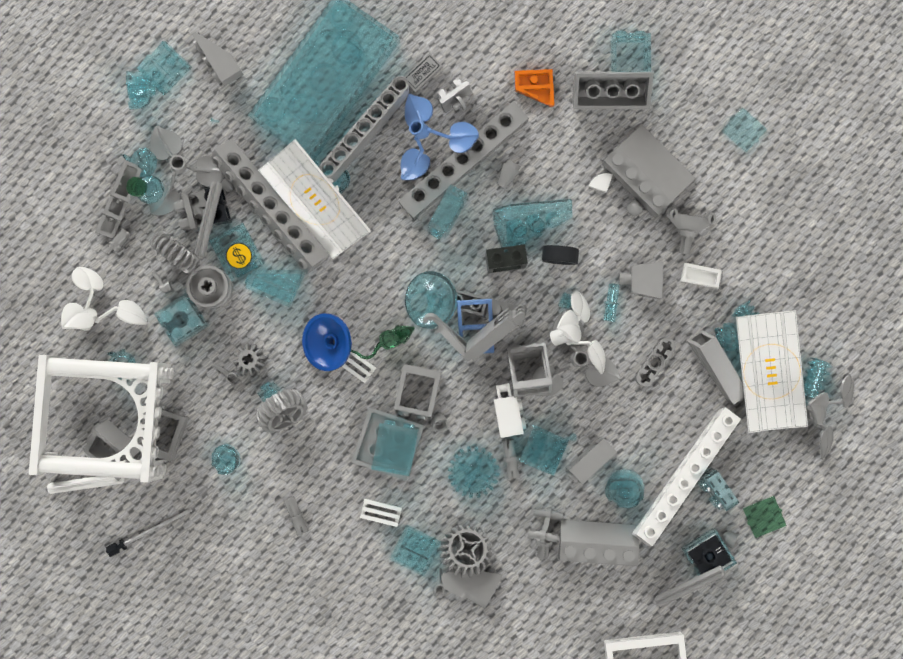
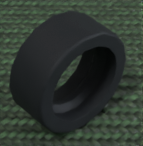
[542,245,579,265]

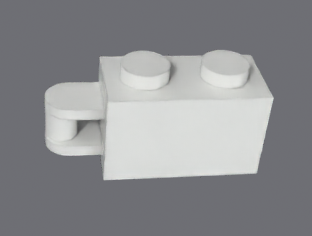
[493,383,526,438]

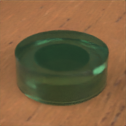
[126,177,147,197]

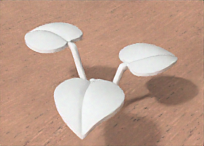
[61,267,147,331]
[550,291,606,374]

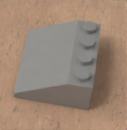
[602,125,695,218]

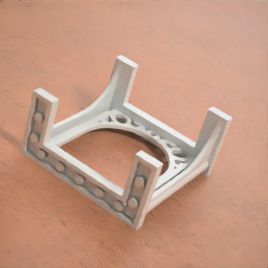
[29,355,174,483]

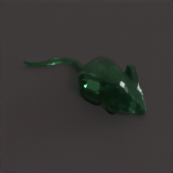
[351,325,415,359]

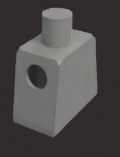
[618,262,664,300]

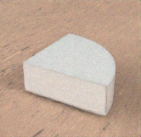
[588,173,613,193]

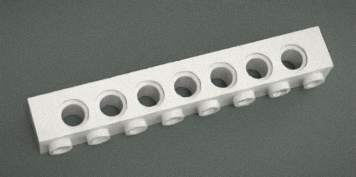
[632,407,741,546]

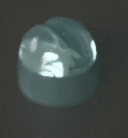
[558,292,571,308]

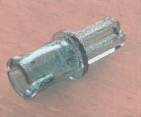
[603,283,620,322]

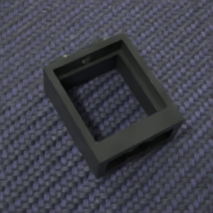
[485,244,528,274]

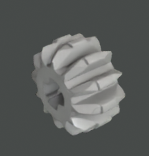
[233,343,266,376]

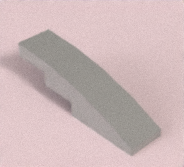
[95,160,143,239]

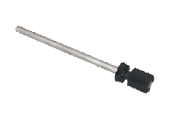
[106,508,192,557]

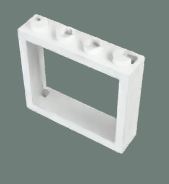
[604,632,687,659]

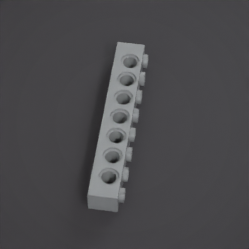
[398,101,529,220]
[211,139,329,274]

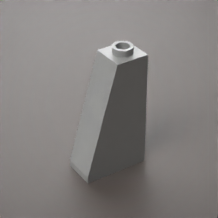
[687,330,744,405]

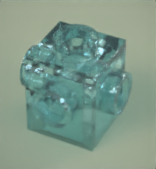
[715,322,739,351]

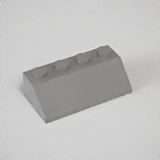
[572,72,654,109]
[558,519,639,567]

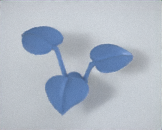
[400,94,479,181]

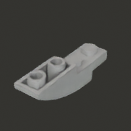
[447,289,527,327]

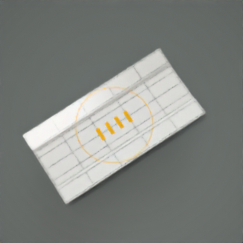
[258,139,371,259]
[736,310,808,433]

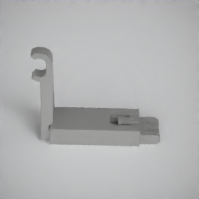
[423,304,526,361]

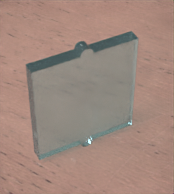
[722,107,767,153]

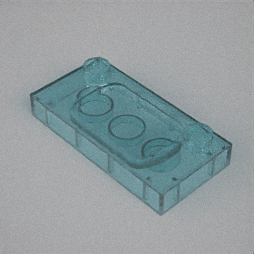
[248,0,400,161]

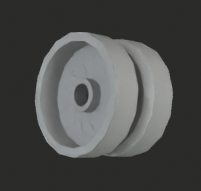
[186,265,233,309]

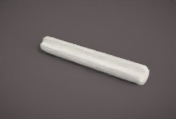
[47,476,125,494]

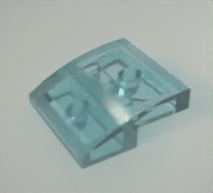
[137,41,192,95]

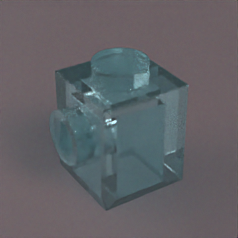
[257,382,282,402]

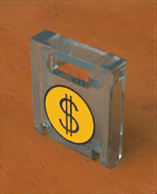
[209,223,265,281]

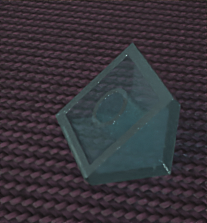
[390,525,441,576]

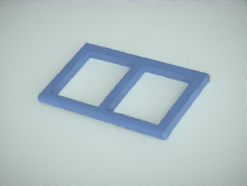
[457,299,494,355]

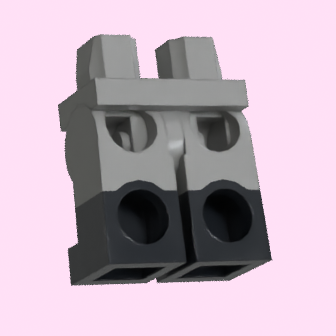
[174,188,232,231]

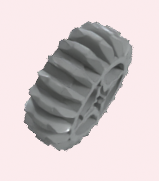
[150,231,200,274]
[255,388,308,433]
[439,525,492,578]

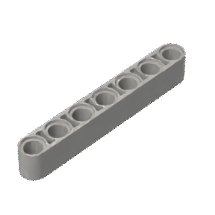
[319,76,410,183]

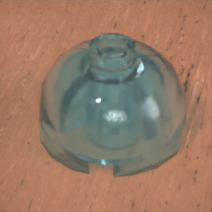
[126,71,156,110]
[605,469,645,508]

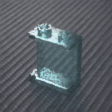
[371,420,419,476]

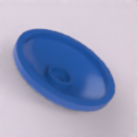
[302,313,352,371]

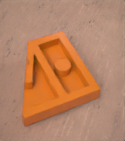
[514,69,554,107]

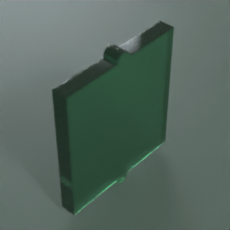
[743,496,787,538]

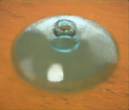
[405,271,457,329]

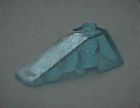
[493,199,572,252]

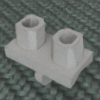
[437,78,473,113]

